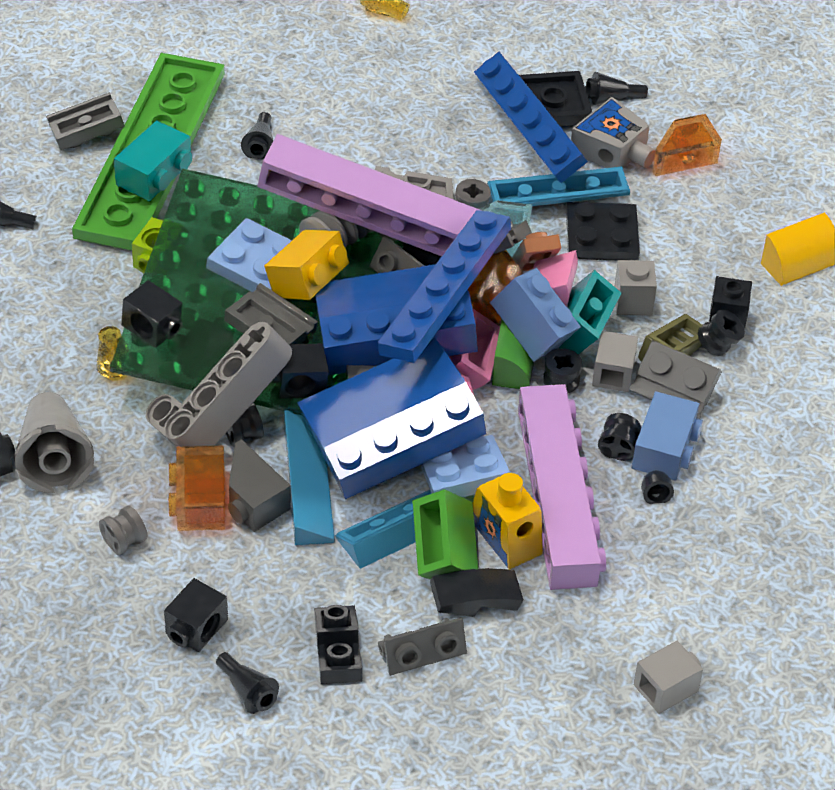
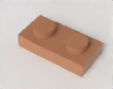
[510,232,562,273]

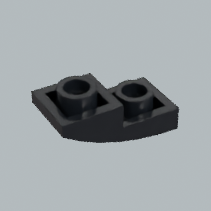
[430,568,524,617]
[314,605,362,684]

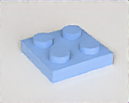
[206,218,292,292]
[421,435,510,497]

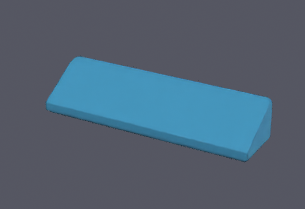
[487,166,630,210]
[284,410,335,545]
[335,490,475,569]

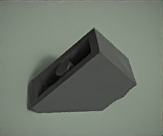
[228,439,291,532]

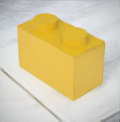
[264,230,349,300]

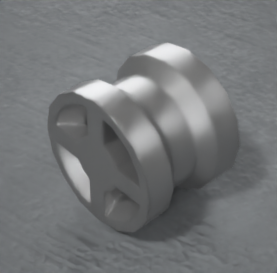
[455,179,491,211]
[99,505,148,555]

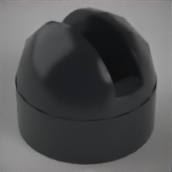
[641,470,674,504]

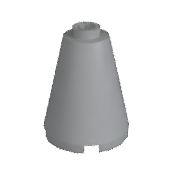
[14,392,94,493]

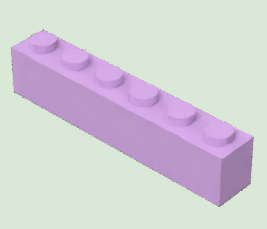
[257,134,482,256]
[518,384,606,590]

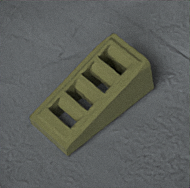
[638,314,703,362]

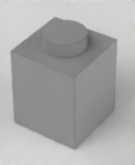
[614,260,657,316]
[592,331,638,392]
[633,640,703,714]

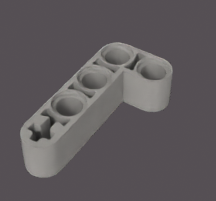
[146,322,292,459]

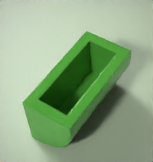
[492,320,534,389]
[412,489,478,580]

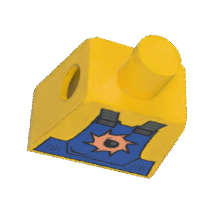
[473,473,543,570]

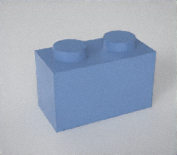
[490,268,581,362]
[632,391,703,481]

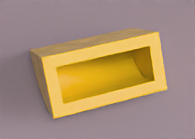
[761,212,835,286]

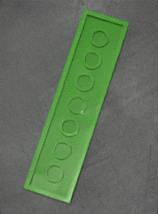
[72,53,225,250]

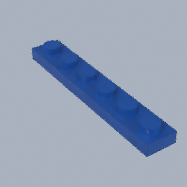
[474,51,588,183]
[378,210,511,363]

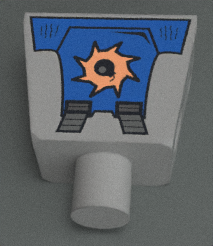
[571,97,656,168]

